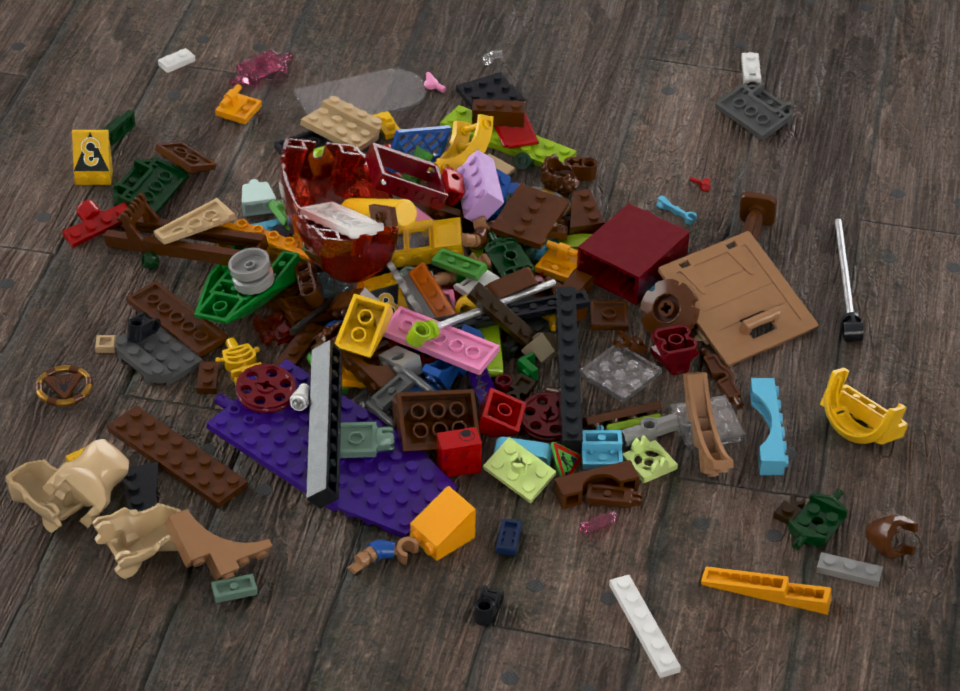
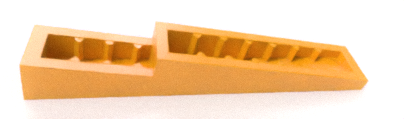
[701,567,832,615]

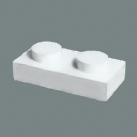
[158,48,195,73]

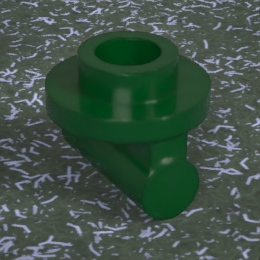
[514,152,534,170]

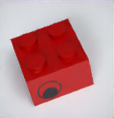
[437,427,482,477]

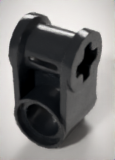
[127,312,161,343]
[474,585,505,626]

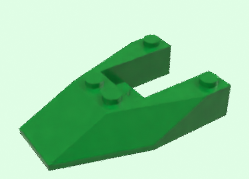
[194,246,301,324]

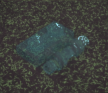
[317,272,352,299]

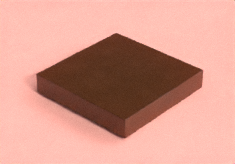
[590,300,629,331]

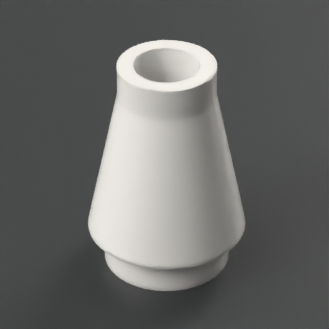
[289,383,310,411]

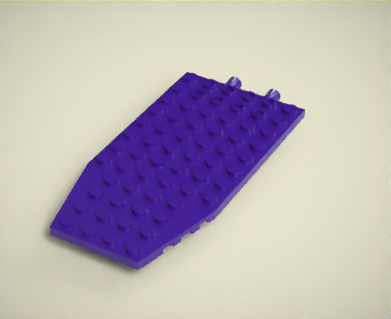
[207,359,458,538]

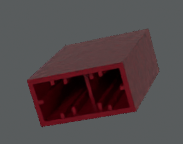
[577,203,690,305]

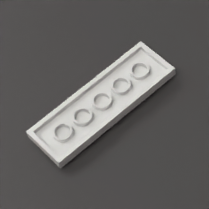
[299,202,384,239]

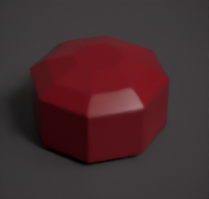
[494,374,513,392]

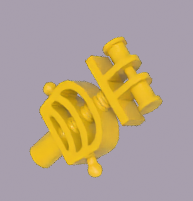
[215,337,261,386]

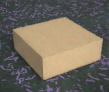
[95,335,116,353]

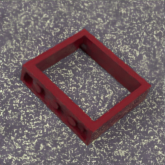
[365,142,448,211]

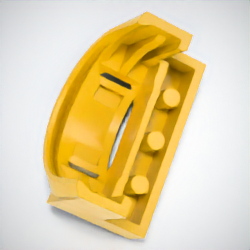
[820,368,908,444]

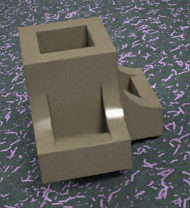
[521,332,557,363]

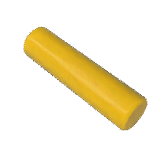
[342,198,417,228]

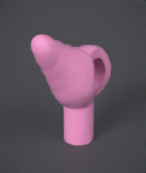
[424,72,446,93]

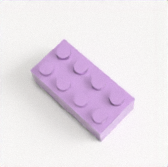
[456,149,504,222]

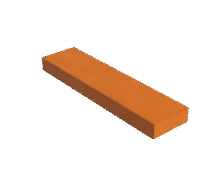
[408,262,456,318]

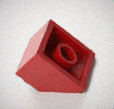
[477,388,526,437]

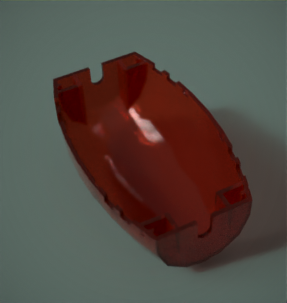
[278,138,399,283]

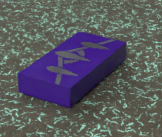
[468,368,495,405]

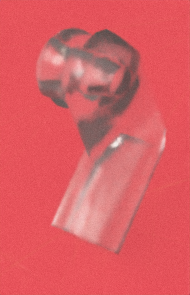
[482,49,503,65]

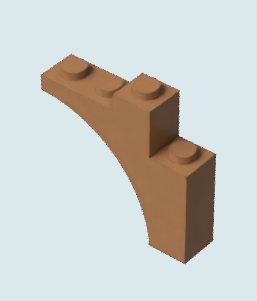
[165,509,272,581]

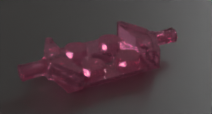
[229,50,293,87]

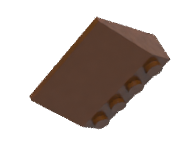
[391,389,480,452]

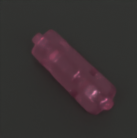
[580,510,618,535]

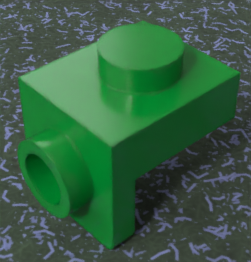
[517,352,539,383]

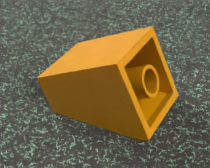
[410,486,476,561]

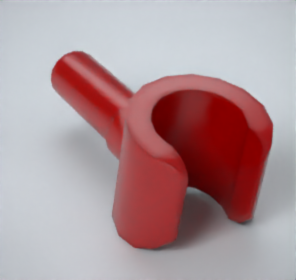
[689,177,711,192]

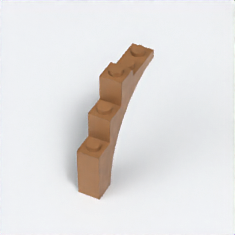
[683,372,734,477]

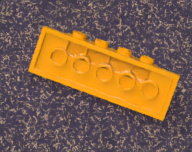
[216,219,314,268]

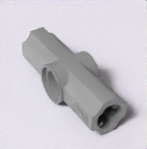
[621,414,679,447]

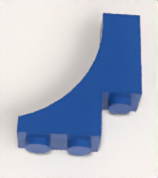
[422,324,485,390]

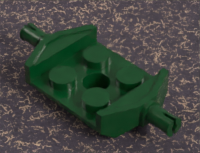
[483,231,536,278]
[788,488,848,550]

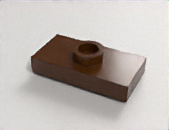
[368,204,398,227]

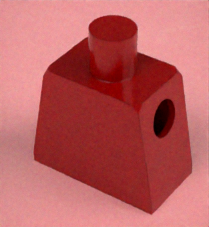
[441,167,465,207]

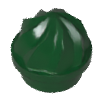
[141,252,160,270]

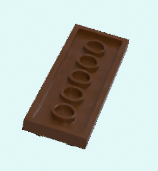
[126,281,228,358]

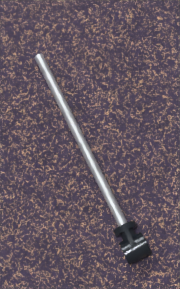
[835,219,864,341]

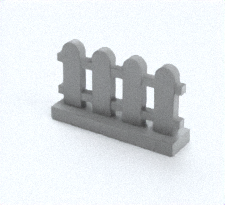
[385,260,436,318]

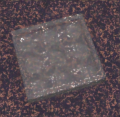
[580,344,662,403]
[670,395,745,450]

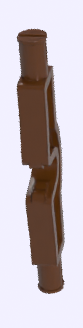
[700,347,744,409]

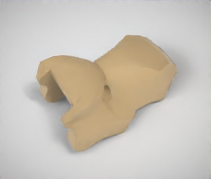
[42,439,129,528]
[6,459,92,533]
[92,503,181,579]

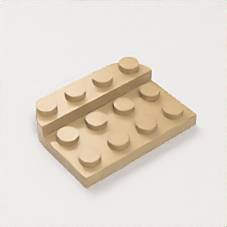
[300,96,382,154]

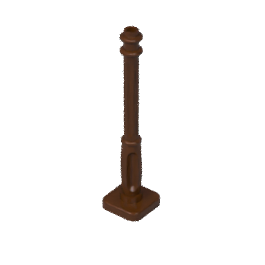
[739,191,777,241]

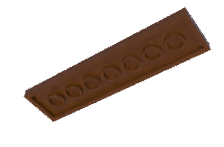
[107,405,248,509]

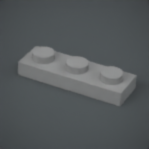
[816,552,883,587]

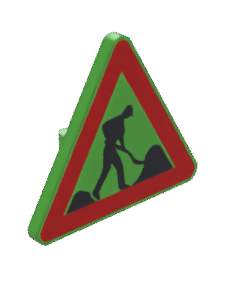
[551,442,582,477]

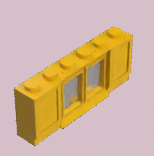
[351,217,464,269]

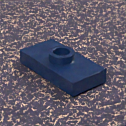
[495,519,522,556]

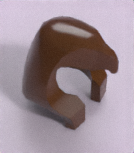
[865,515,918,558]

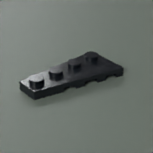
[121,462,159,512]

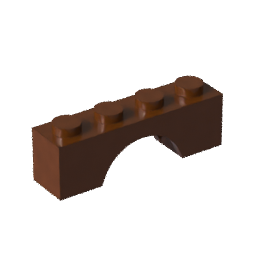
[331,335,397,395]
[554,460,640,509]

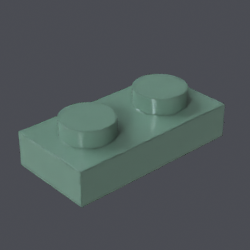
[211,574,258,603]

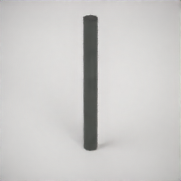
[289,295,336,335]

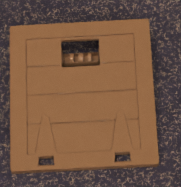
[658,231,819,367]

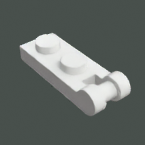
[741,52,761,84]

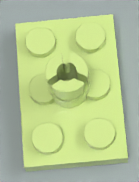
[483,437,556,504]

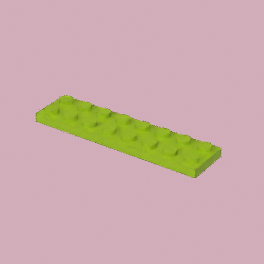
[440,105,576,168]

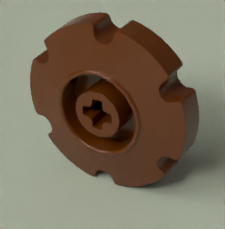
[640,279,700,334]

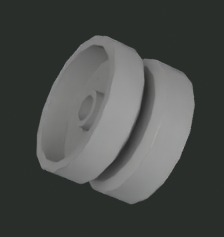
[228,248,275,295]

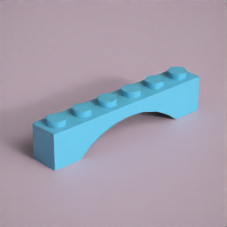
[749,378,789,475]

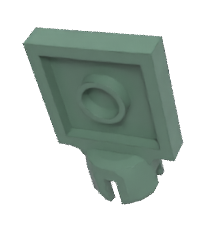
[340,422,395,458]

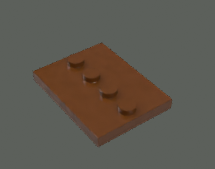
[490,184,570,250]

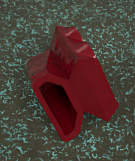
[650,324,700,375]

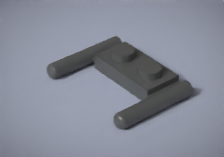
[364,368,434,428]

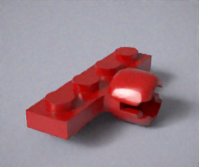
[62,200,128,248]

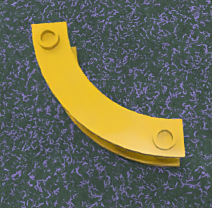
[419,114,493,184]

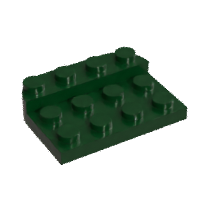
[113,156,189,214]

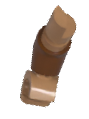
[460,216,494,250]

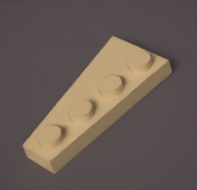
[154,198,236,245]

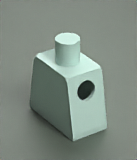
[242,179,276,217]

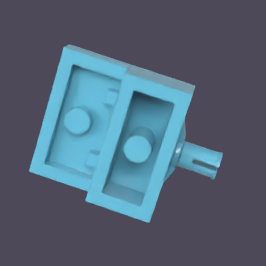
[581,425,623,470]

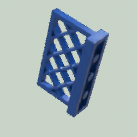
[383,125,451,173]

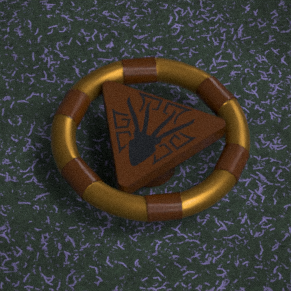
[35,365,93,407]

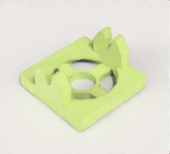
[622,435,678,483]

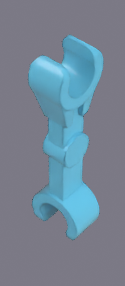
[656,196,697,225]

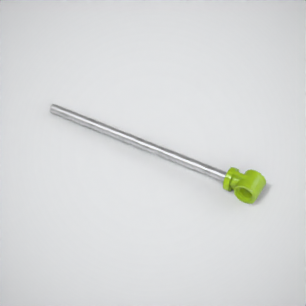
[406,279,556,348]

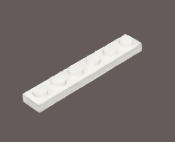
[609,575,681,678]

